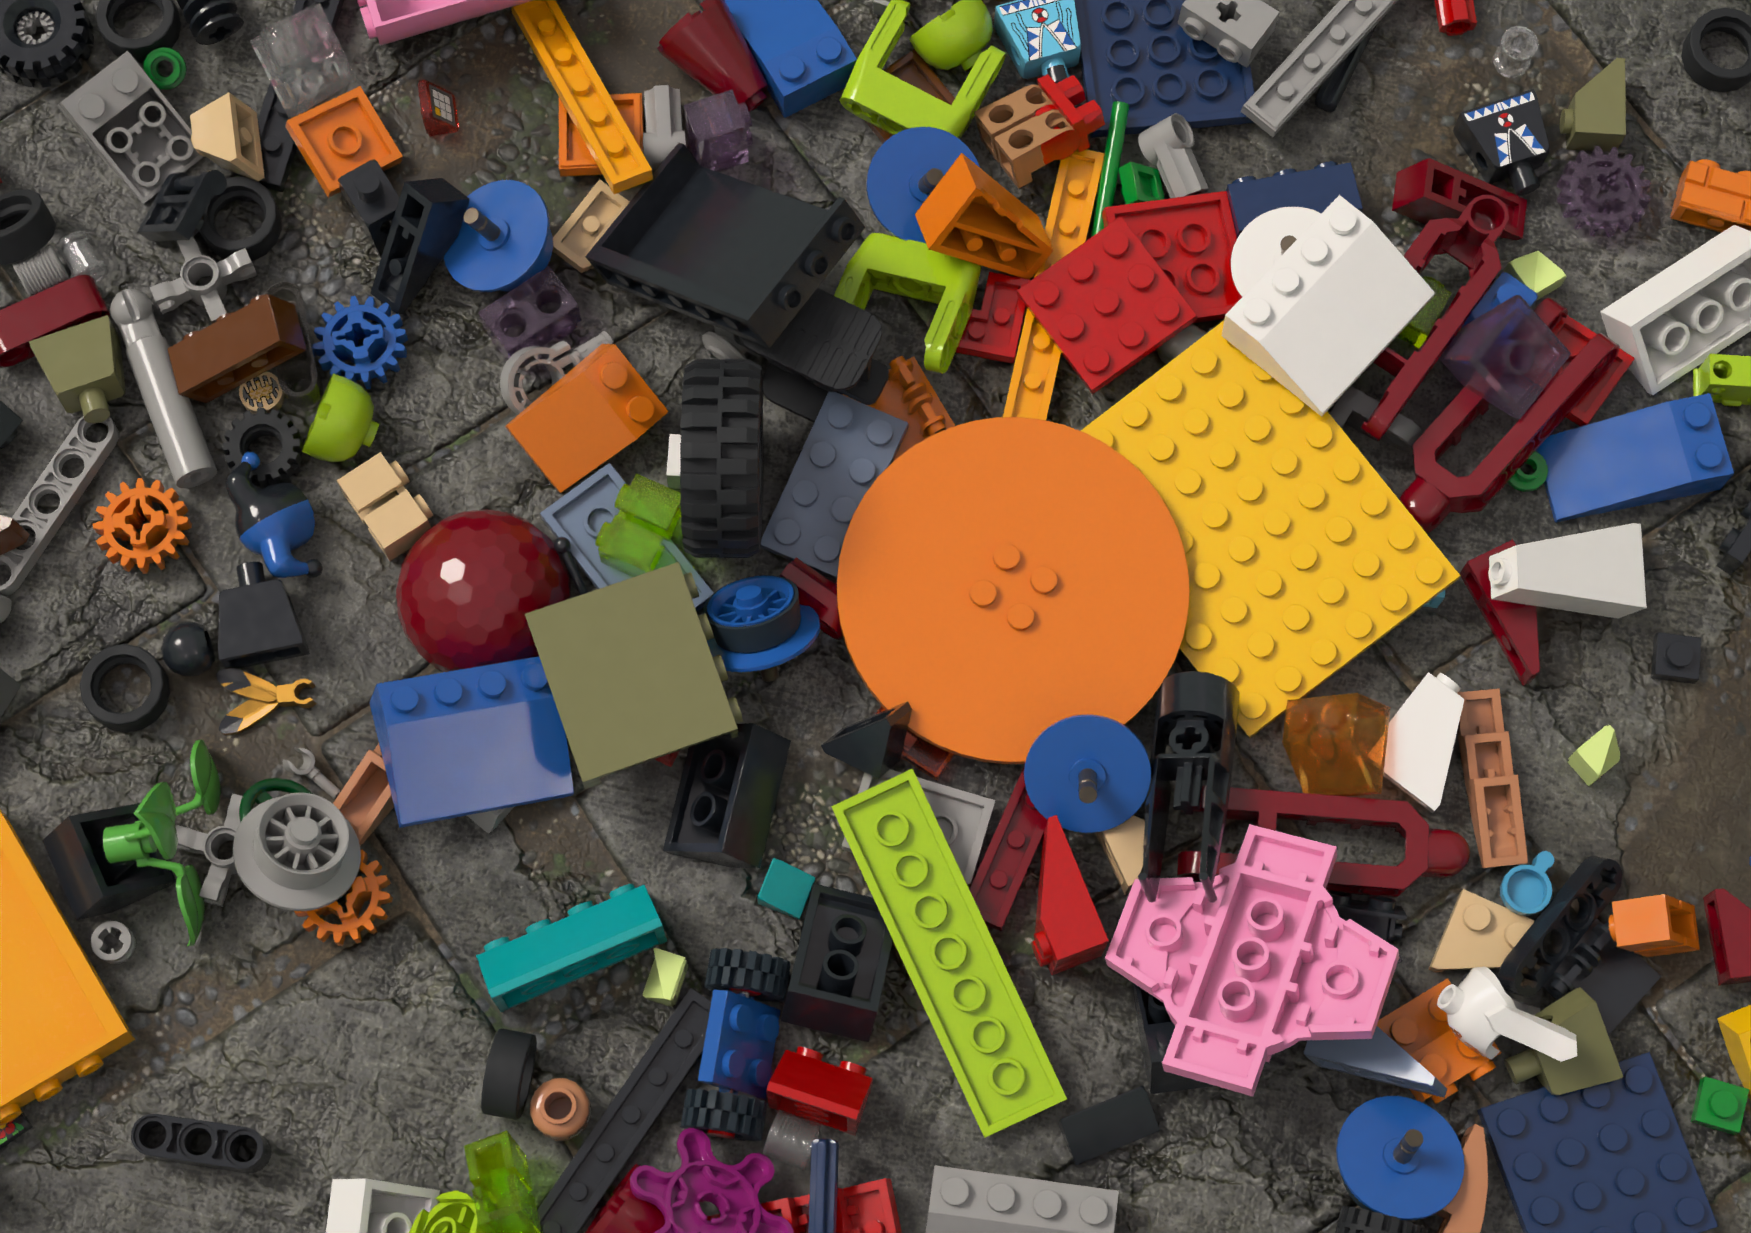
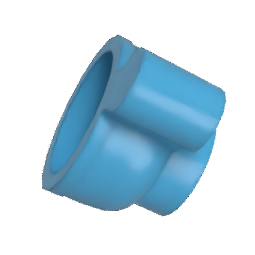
[1500,851,1554,916]

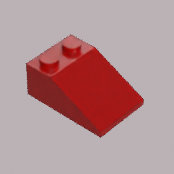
[1031,815,1109,975]
[766,1046,873,1136]

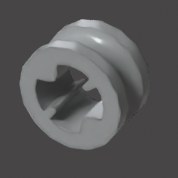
[91,921,136,964]

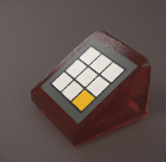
[418,80,459,136]

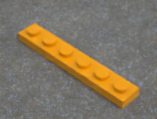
[511,0,653,194]

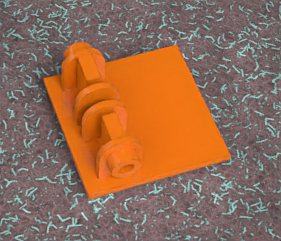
[842,356,955,460]

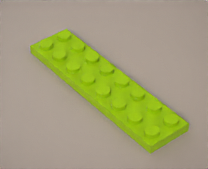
[831,768,1067,1138]

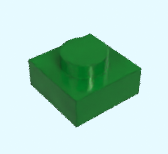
[1119,162,1164,204]
[1691,1076,1749,1135]

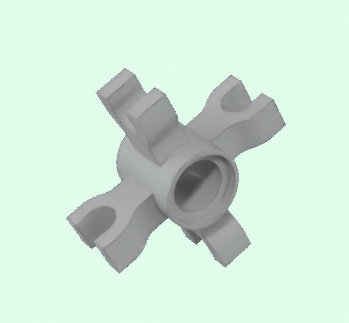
[150,236,257,324]
[176,793,256,907]

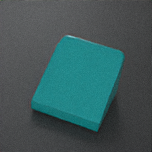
[757,858,816,920]

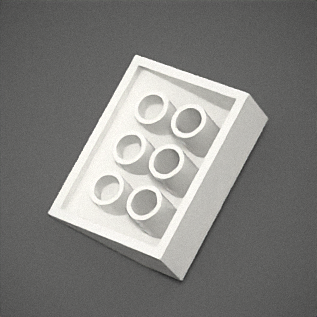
[1221,195,1435,417]

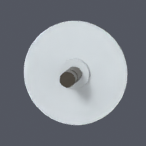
[1231,207,1321,297]

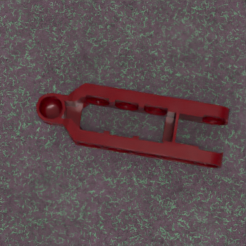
[1360,195,1509,441]
[1399,298,1620,534]
[1177,785,1470,898]

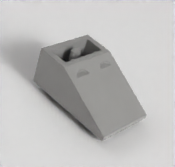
[57,51,204,204]

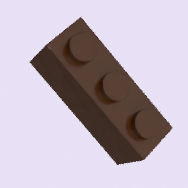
[167,294,307,403]

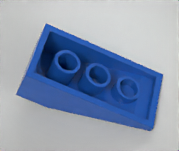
[725,0,857,118]
[1536,393,1734,522]

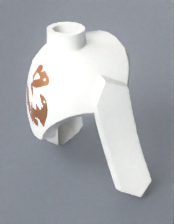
[1437,966,1577,1062]

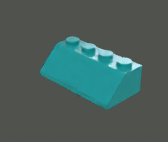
[476,883,667,1012]

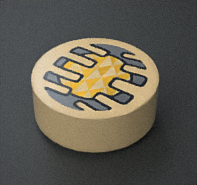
[239,371,285,414]

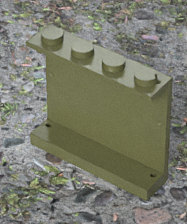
[525,562,743,789]

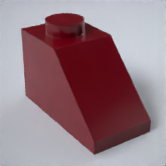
[1703,888,1751,986]

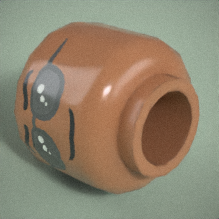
[530,1078,591,1141]

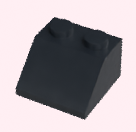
[42,803,176,920]

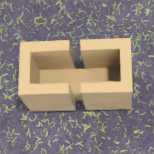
[337,452,434,561]

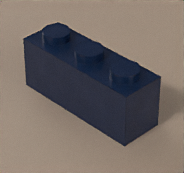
[1226,161,1363,238]

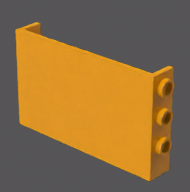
[0,809,136,1126]

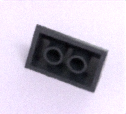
[663,723,791,868]

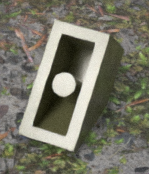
[1560,58,1626,152]

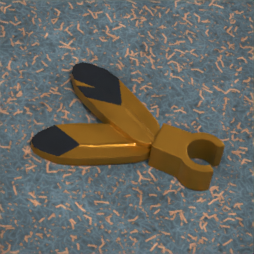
[216,668,317,735]

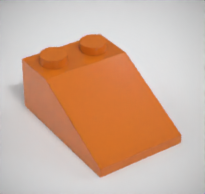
[505,344,669,493]

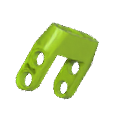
[840,0,1006,139]
[834,233,981,374]

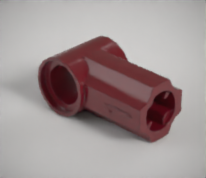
[780,557,843,640]

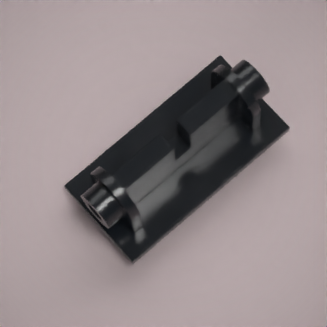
[1327,890,1407,944]

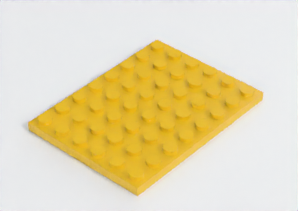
[1081,321,1460,739]

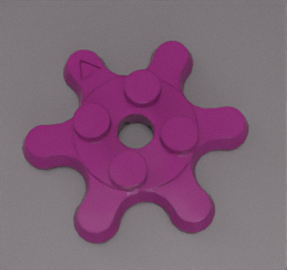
[630,1128,794,1233]

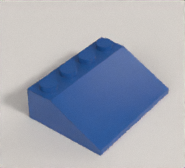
[369,656,574,828]

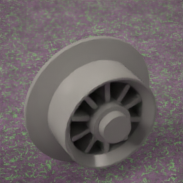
[233,793,361,911]

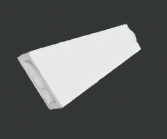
[1488,523,1647,618]

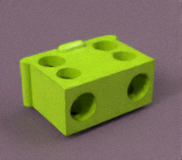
[1693,354,1751,407]

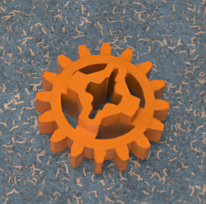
[93,478,192,574]
[294,850,393,946]

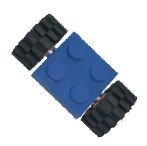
[680,948,791,1141]

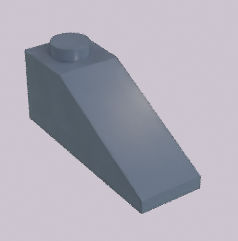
[1304,1026,1447,1098]

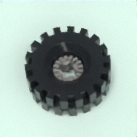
[0,0,94,88]

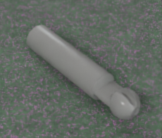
[110,288,217,488]

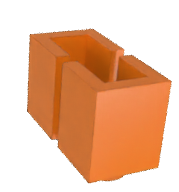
[1609,894,1700,957]

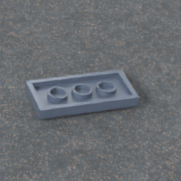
[760,392,909,580]
[540,463,714,612]

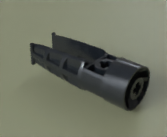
[1138,671,1240,903]

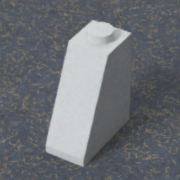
[1362,672,1464,813]

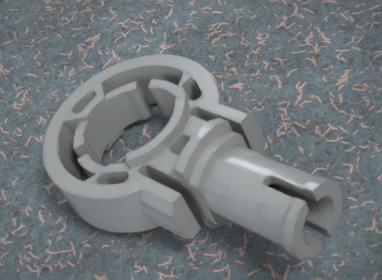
[500,331,614,415]

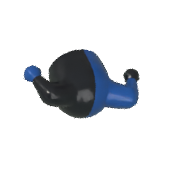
[225,452,323,578]

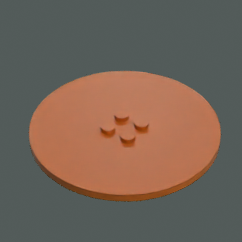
[837,417,1189,764]

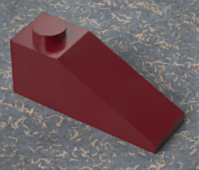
[1392,158,1527,240]
[1459,539,1540,686]

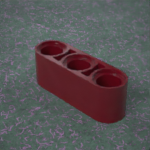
[0,275,110,368]

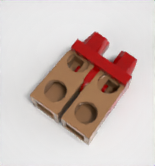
[974,74,1105,189]

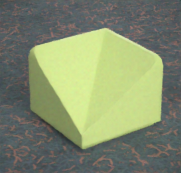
[1504,251,1567,300]
[1568,725,1620,786]
[643,948,688,1007]

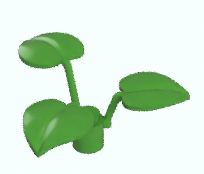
[103,740,221,946]

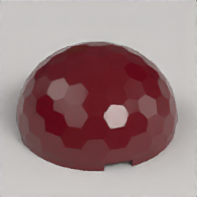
[396,510,571,672]

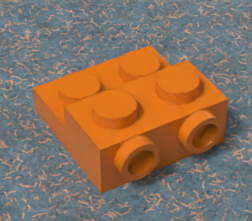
[1377,978,1501,1105]

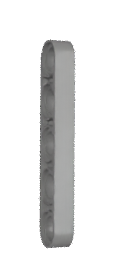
[0,416,119,597]

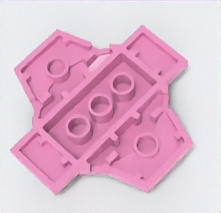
[1105,824,1399,1097]

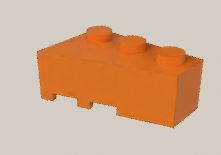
[915,153,1054,280]

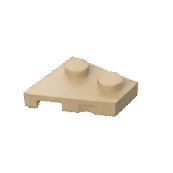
[553,179,630,273]
[1428,889,1535,972]

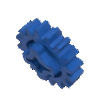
[313,296,408,389]

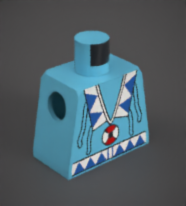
[994,0,1081,83]

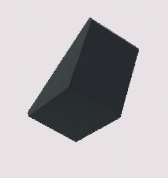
[821,701,912,779]

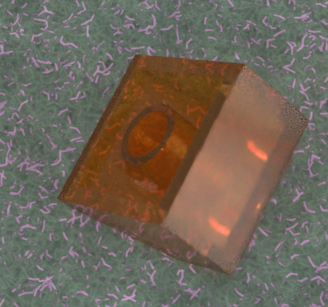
[1282,693,1391,797]

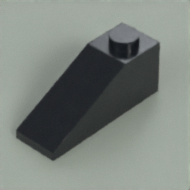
[371,178,470,315]

